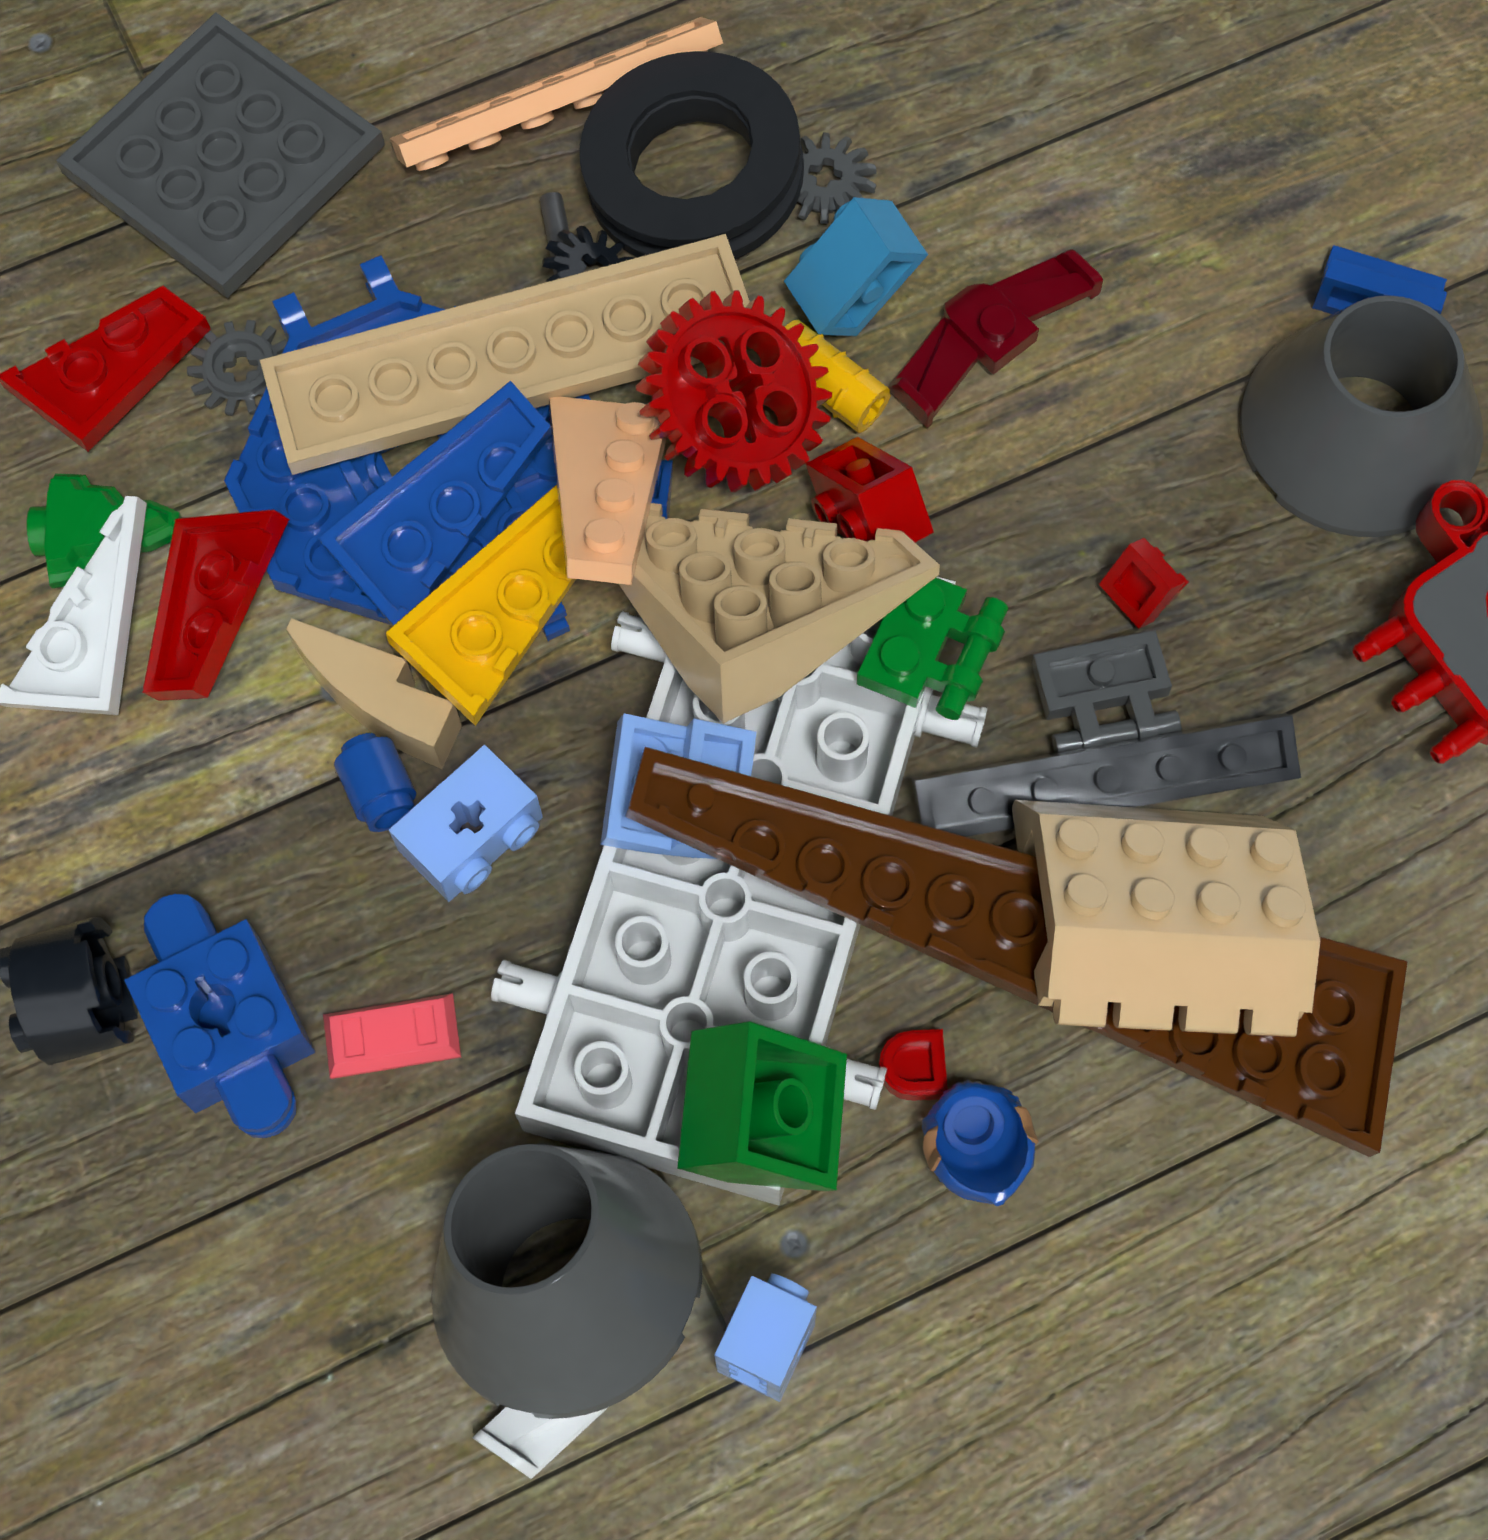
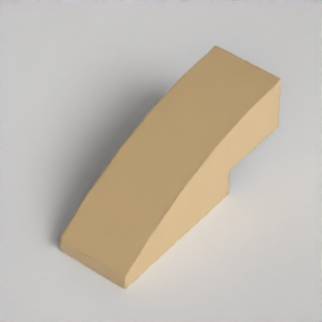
[286,618,462,769]

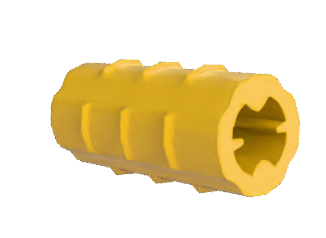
[785,320,891,433]

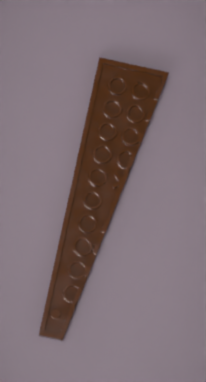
[625,747,1408,1157]

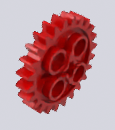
[636,290,832,492]

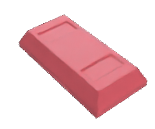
[323,993,462,1079]

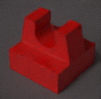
[1099,538,1189,629]

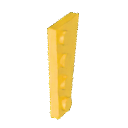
[386,485,576,726]

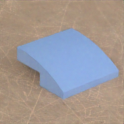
[600,713,757,859]

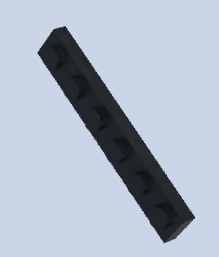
[911,713,1301,837]

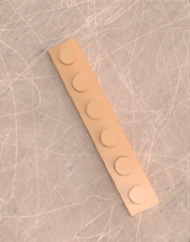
[390,17,723,171]

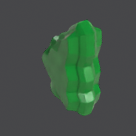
[27,473,182,588]

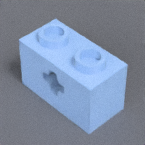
[389,744,543,902]
[714,1273,817,1402]

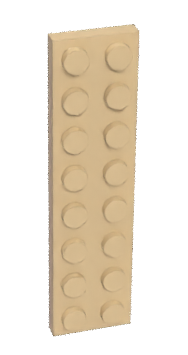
[260,234,751,475]

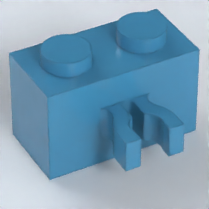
[784,197,928,336]

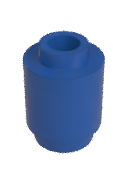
[334,733,416,832]

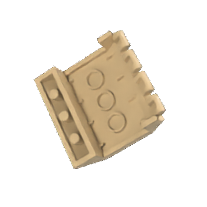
[1012,800,1320,1037]

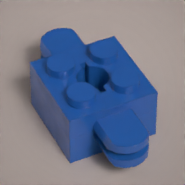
[124,894,316,1138]

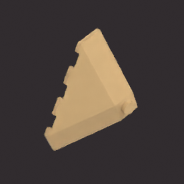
[619,503,940,723]

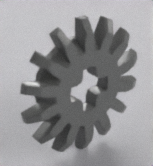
[797,132,876,224]
[187,320,287,416]

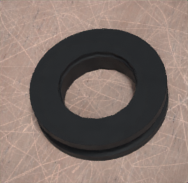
[580,51,804,259]

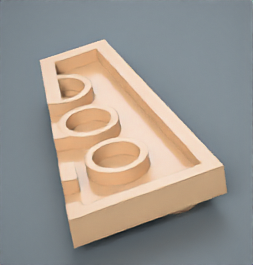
[549,396,667,585]

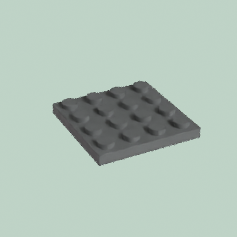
[56,12,385,298]

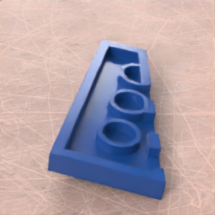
[318,381,552,626]

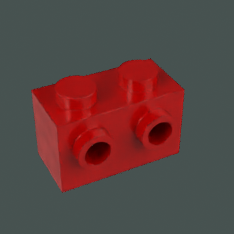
[805,436,934,542]

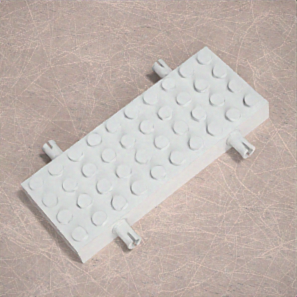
[491,577,988,1206]

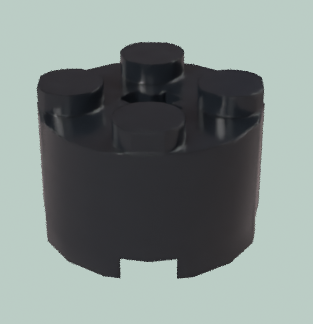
[0,917,138,1065]

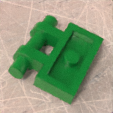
[856,577,1009,720]

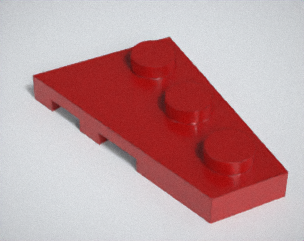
[0,286,211,452]
[142,510,289,701]

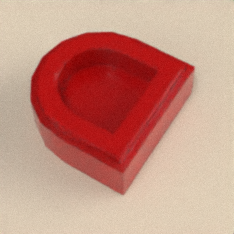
[879,1029,948,1101]

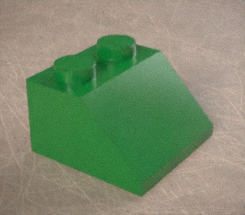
[677,1021,847,1191]

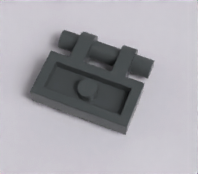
[1031,630,1182,753]

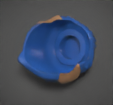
[922,1079,1039,1207]

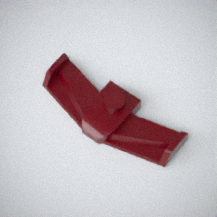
[888,249,1103,428]

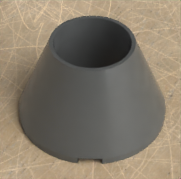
[1239,296,1483,537]
[432,1144,703,1419]

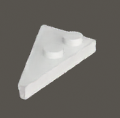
[0,496,147,715]

